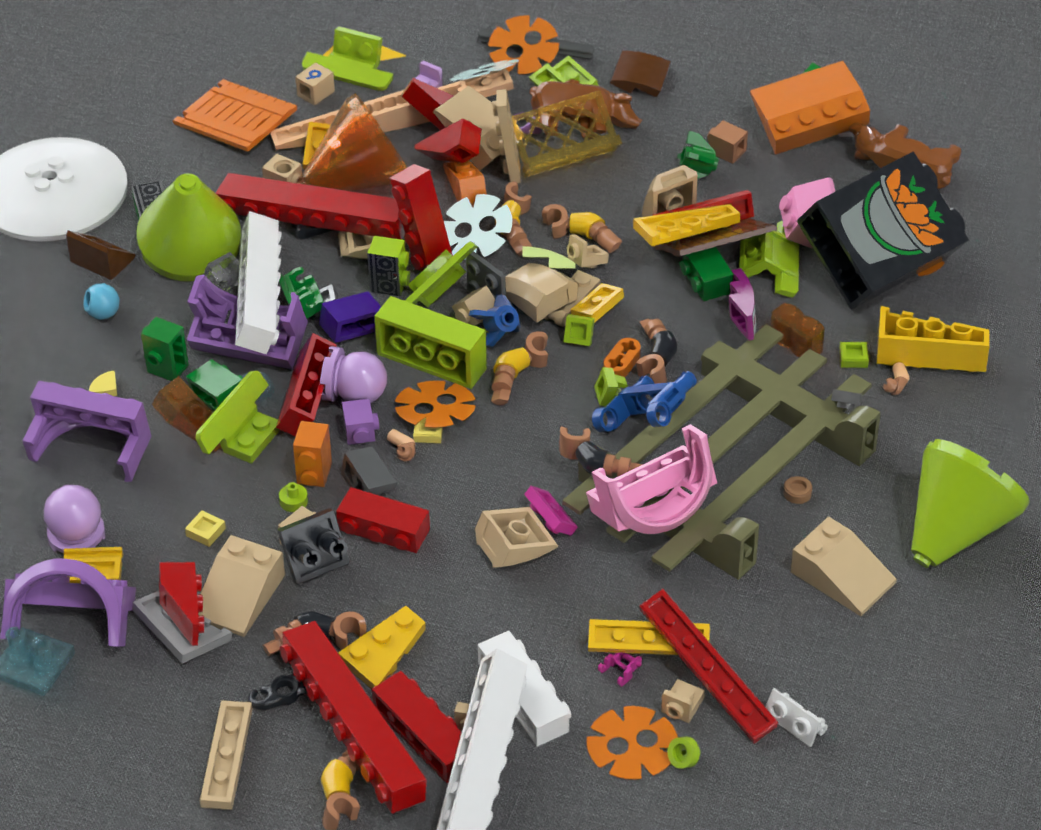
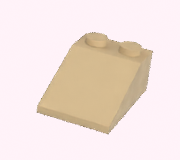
[433,86,525,171]
[791,516,897,616]
[198,535,285,637]

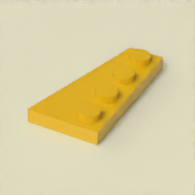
[633,204,740,246]

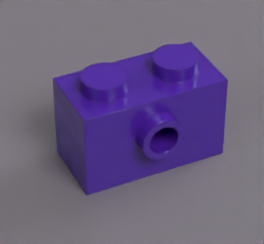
[319,291,381,343]

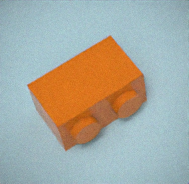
[293,421,332,487]

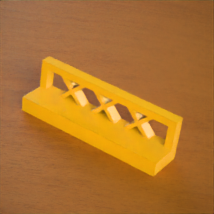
[588,619,710,655]

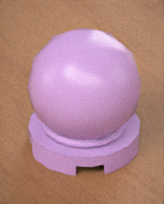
[320,346,387,403]
[44,485,105,553]

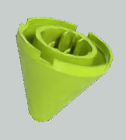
[137,173,241,281]
[911,439,1030,568]

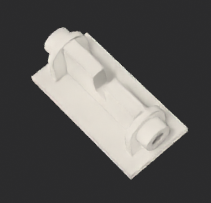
[766,688,828,747]

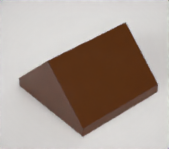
[66,230,136,280]

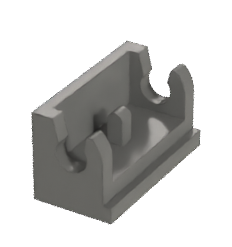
[341,446,397,499]

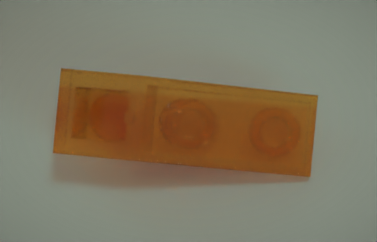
[152,376,221,453]

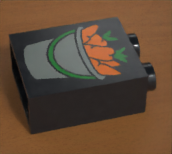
[796,151,969,310]

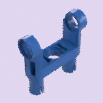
[592,371,697,432]

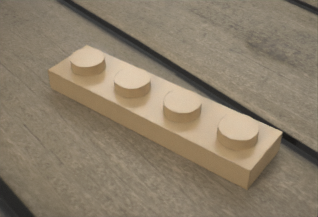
[492,89,521,183]
[200,701,252,810]

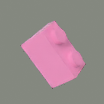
[779,177,835,248]

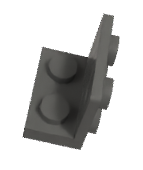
[466,251,517,308]

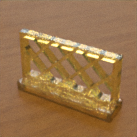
[512,90,623,177]

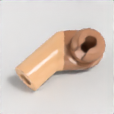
[883,362,910,395]
[387,429,416,461]

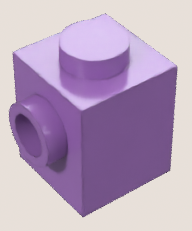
[342,399,379,445]

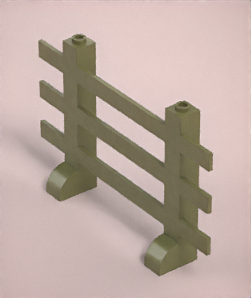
[563,324,881,580]

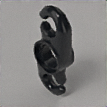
[248,674,307,711]

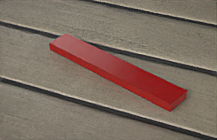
[639,589,778,744]

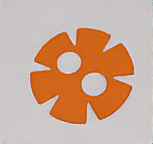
[488,15,559,74]
[395,380,476,428]
[587,706,678,779]

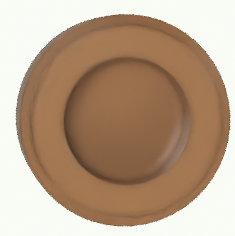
[783,476,812,504]

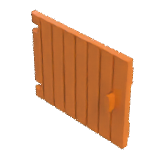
[173,79,298,152]

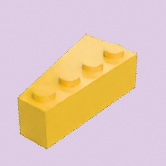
[877,306,989,372]

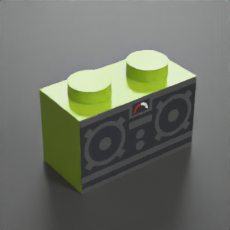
[367,236,410,296]

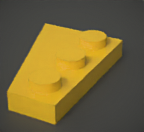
[338,606,426,689]

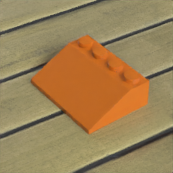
[750,61,870,155]

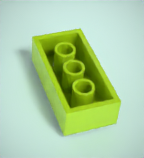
[374,296,487,389]

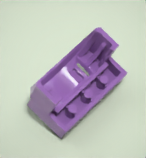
[187,275,308,369]
[23,381,151,482]
[0,559,136,646]

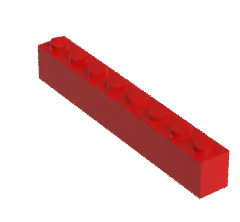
[216,173,405,240]
[280,621,426,814]

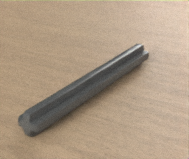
[478,28,594,59]

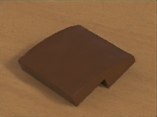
[610,51,671,98]

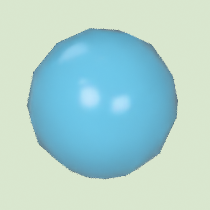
[84,283,120,320]

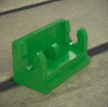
[279,267,325,319]

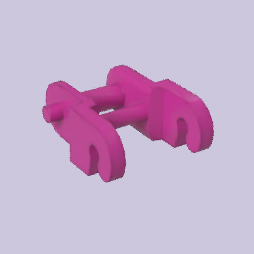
[598,653,642,686]

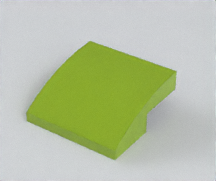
[529,55,599,87]

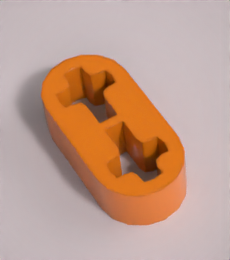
[603,338,641,377]

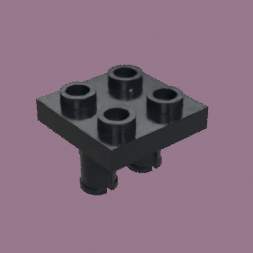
[277,508,350,585]

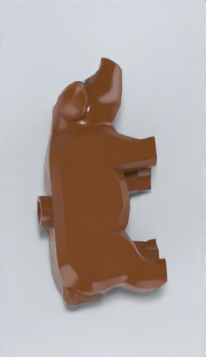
[529,79,643,139]
[849,123,962,189]

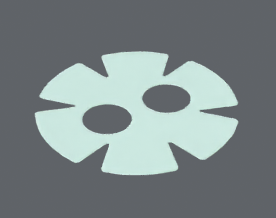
[450,59,519,81]
[444,194,512,260]

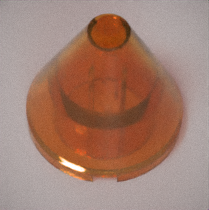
[300,93,408,191]

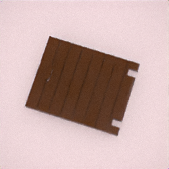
[652,218,777,256]

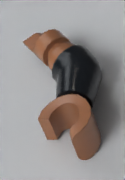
[636,318,677,384]
[559,426,643,477]
[262,611,367,656]

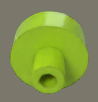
[279,482,308,512]
[667,737,700,769]

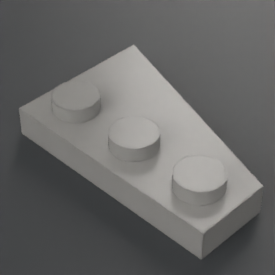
[133,591,232,664]

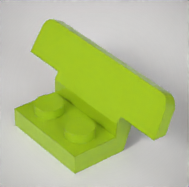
[302,27,393,91]
[739,221,799,297]
[405,241,478,307]
[196,371,280,464]

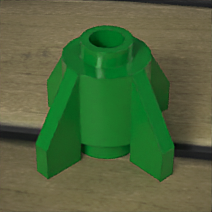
[677,131,719,179]

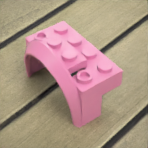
[586,424,717,534]

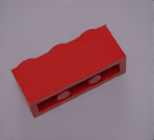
[336,487,430,553]

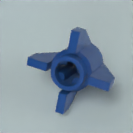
[469,294,521,348]

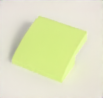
[522,246,576,269]

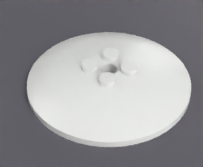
[0,137,128,241]

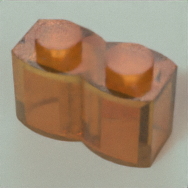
[770,303,825,358]

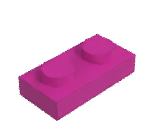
[524,486,578,536]

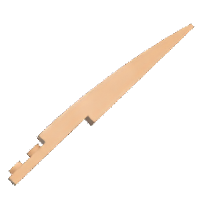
[270,68,514,150]

